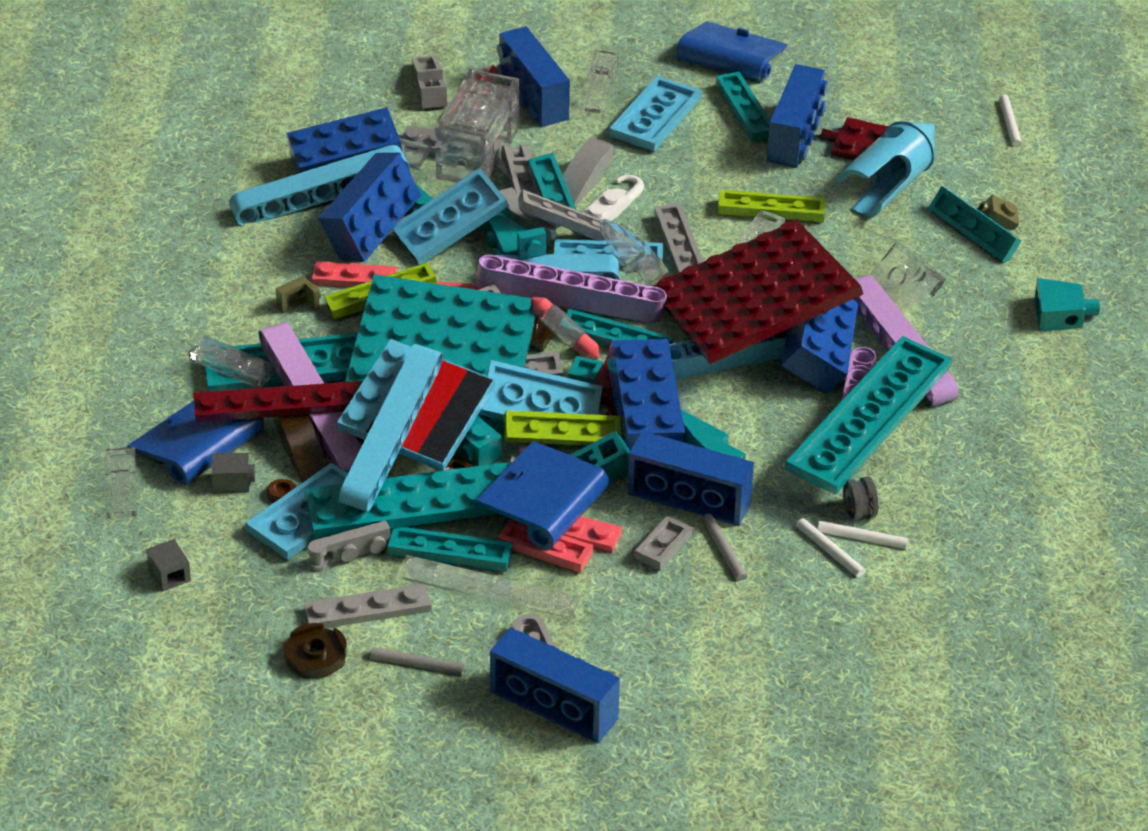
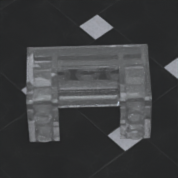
[435,69,519,183]

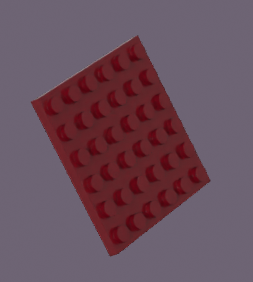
[651,220,863,364]

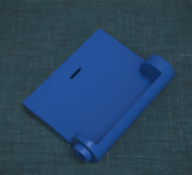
[676,21,787,82]
[127,400,264,486]
[476,441,609,550]

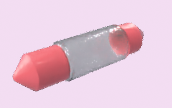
[531,297,599,359]

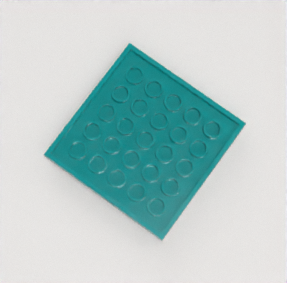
[345,275,536,434]

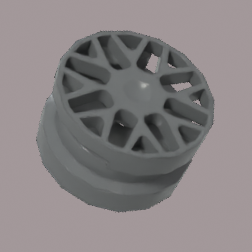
[842,476,879,521]

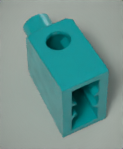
[1034,278,1100,331]

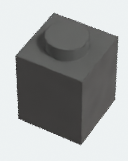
[212,452,255,493]
[146,539,191,591]

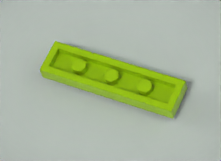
[718,190,826,222]
[324,262,437,320]
[504,410,621,446]

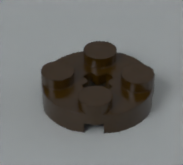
[284,623,347,678]

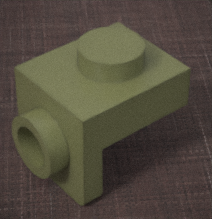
[977,194,1019,230]
[275,276,321,313]

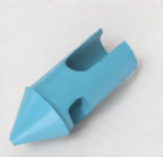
[835,121,935,218]

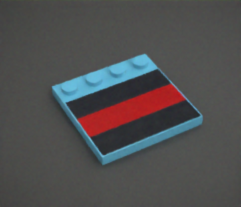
[337,339,495,471]

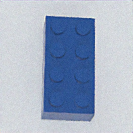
[497,26,570,127]
[767,64,828,168]
[286,107,402,174]
[318,152,421,262]
[781,299,858,393]
[607,339,685,451]
[628,431,754,526]
[490,627,620,744]

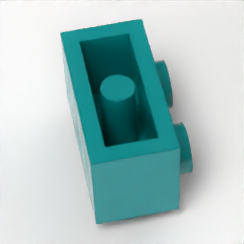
[455,416,502,466]

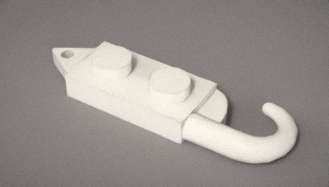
[583,175,644,223]

